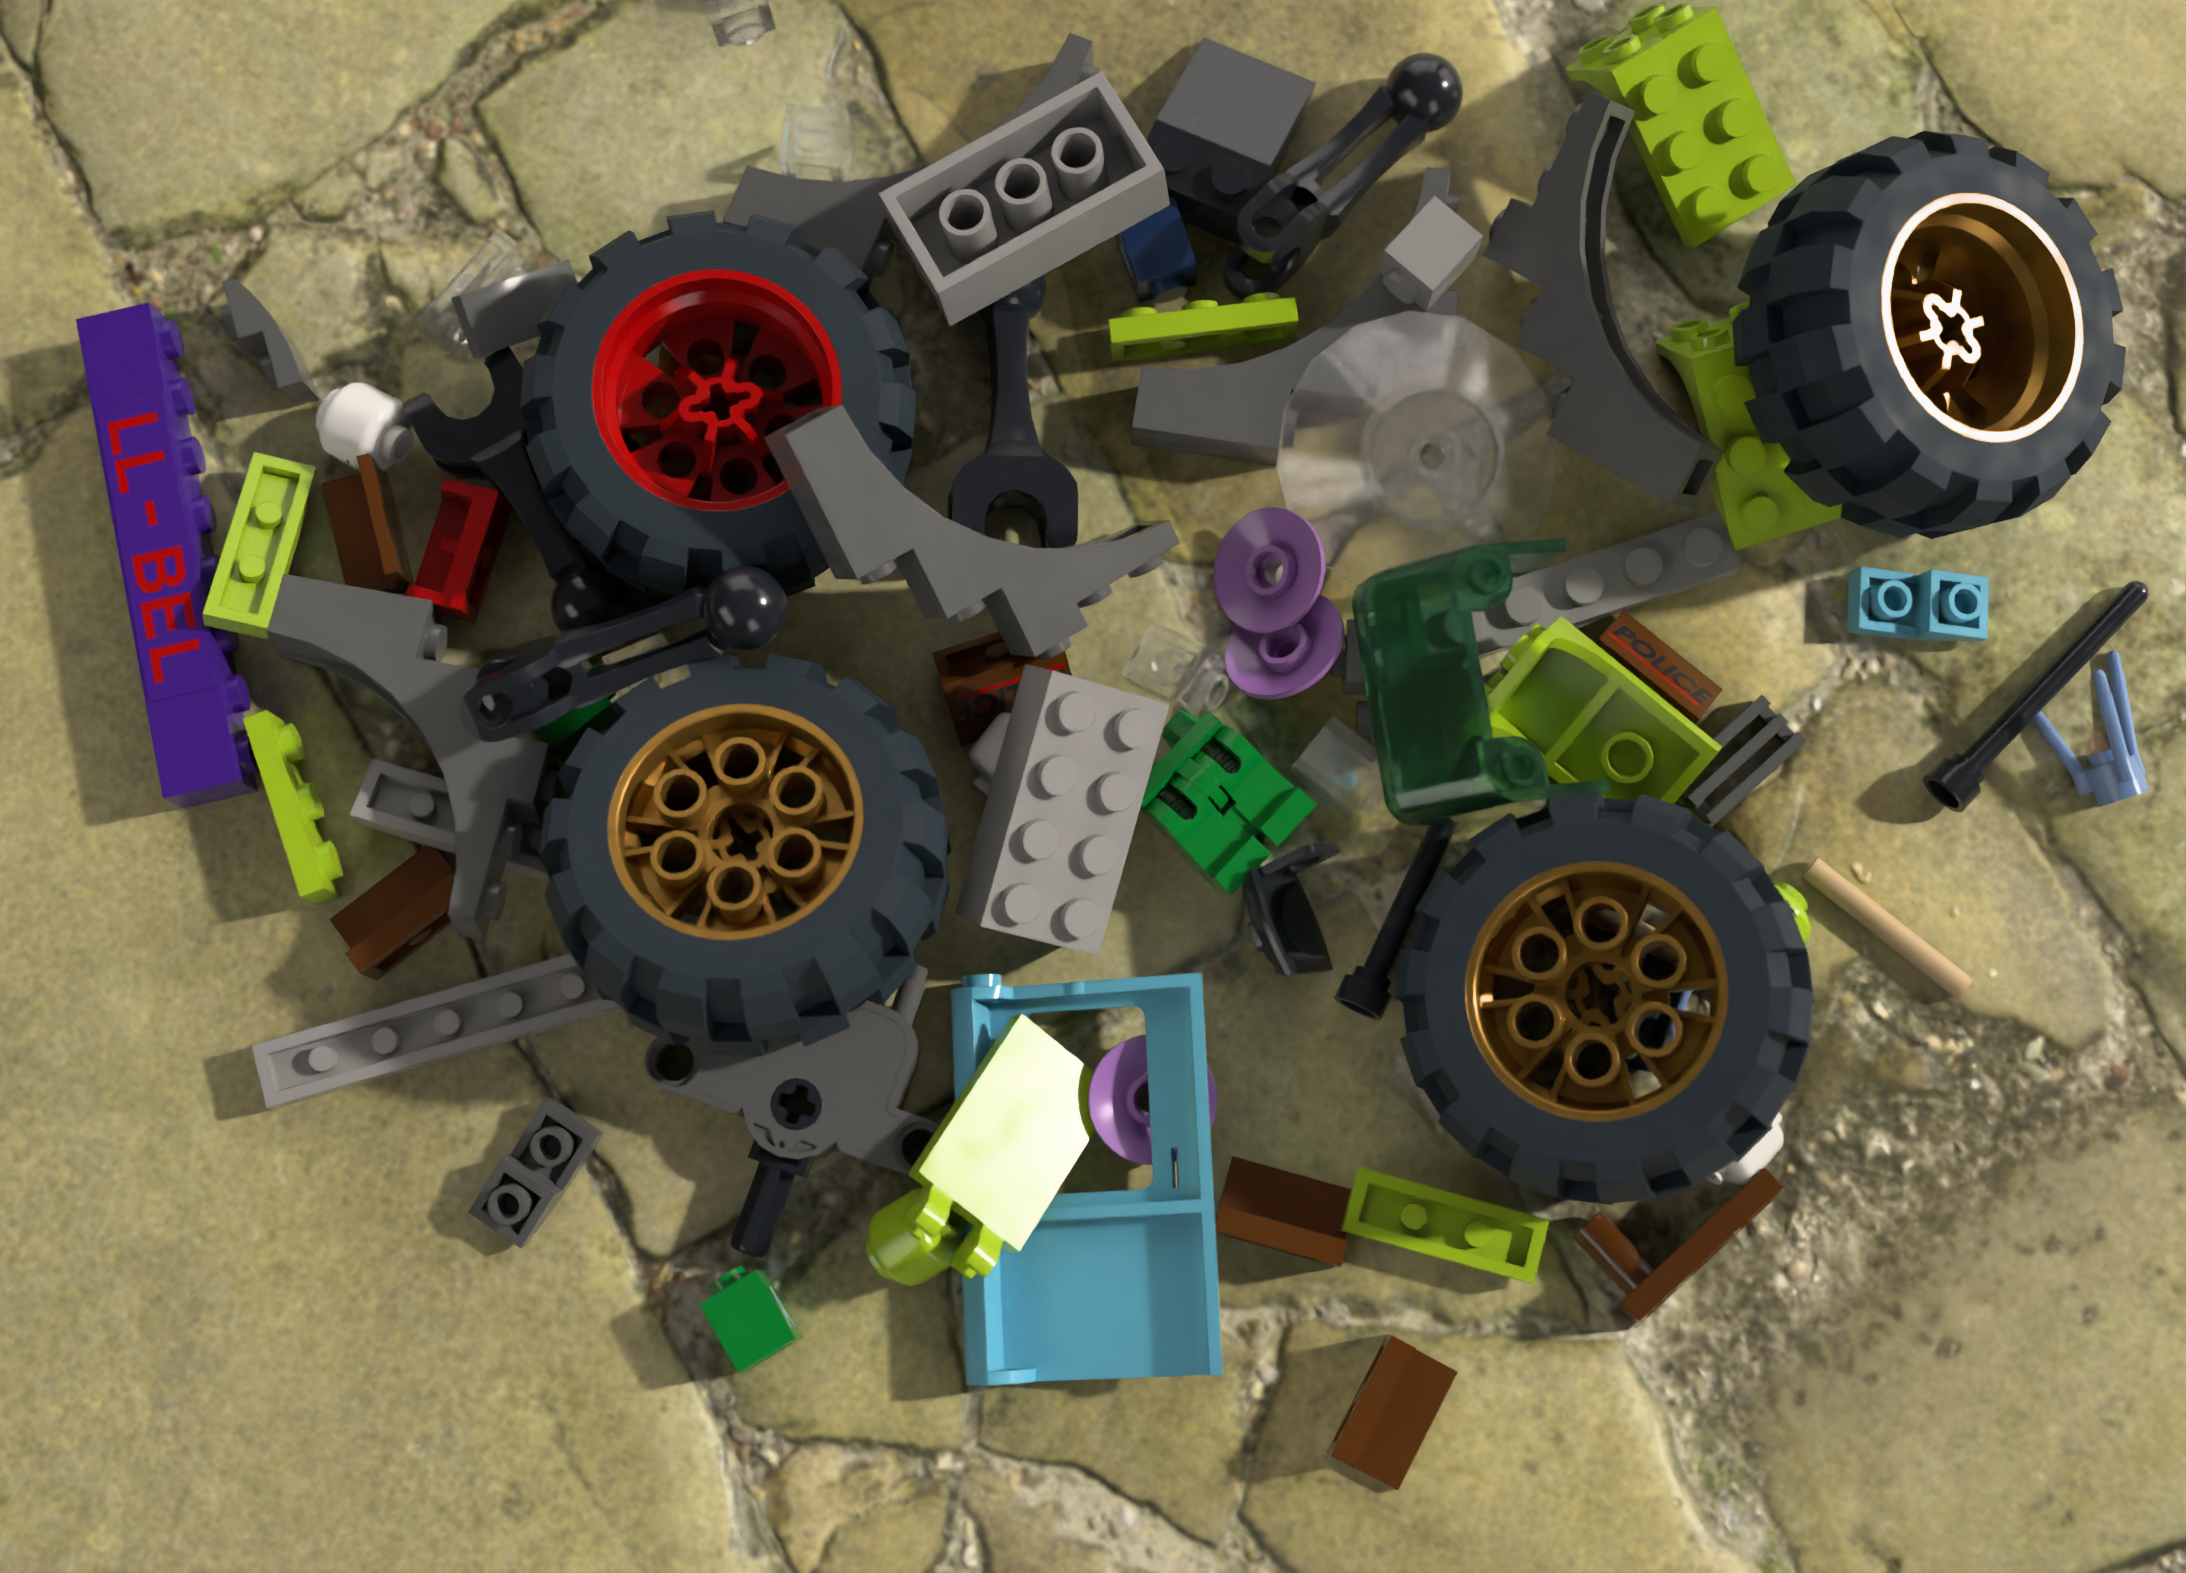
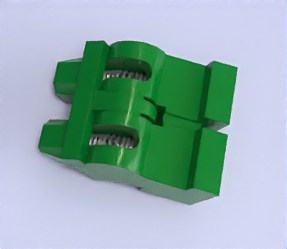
[1140,710,1317,896]

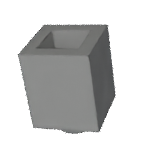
[1379,195,1483,312]

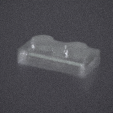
[416,229,530,355]

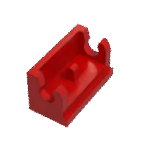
[405,479,513,624]

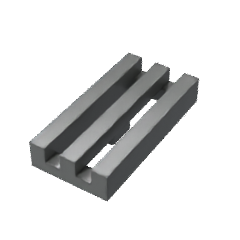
[1680,695,1806,827]

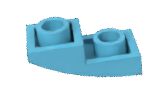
[1847,566,1989,642]

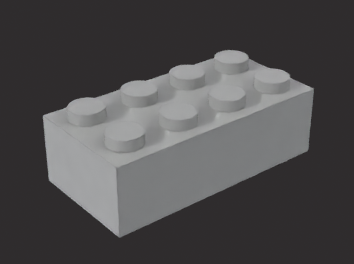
[878,71,1170,326]
[955,664,1170,956]

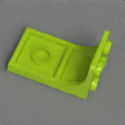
[1566,2,1796,248]
[1655,302,1842,551]
[1457,616,1722,804]

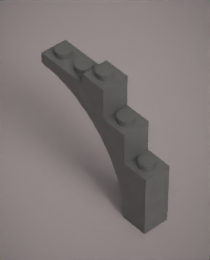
[723,33,1101,286]
[1483,90,1725,508]
[1132,167,1467,467]
[764,405,1180,661]
[266,574,563,940]

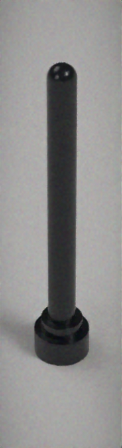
[1923,581,2149,812]
[1334,735,1492,1020]

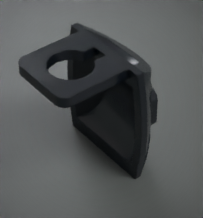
[1242,843,1340,976]

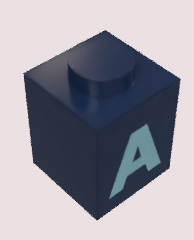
[1115,196,1197,303]

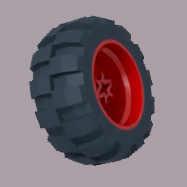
[520,210,916,597]

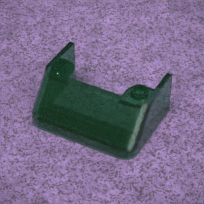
[1352,538,1610,826]

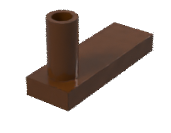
[1573,1167,1784,1329]

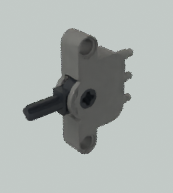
[645,964,939,1258]

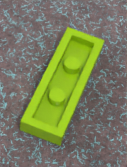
[1108,292,1299,362]
[203,452,317,640]
[242,710,344,905]
[1340,1167,1550,1284]

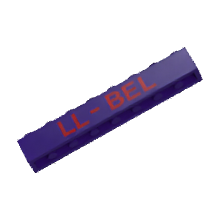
[76,302,259,809]

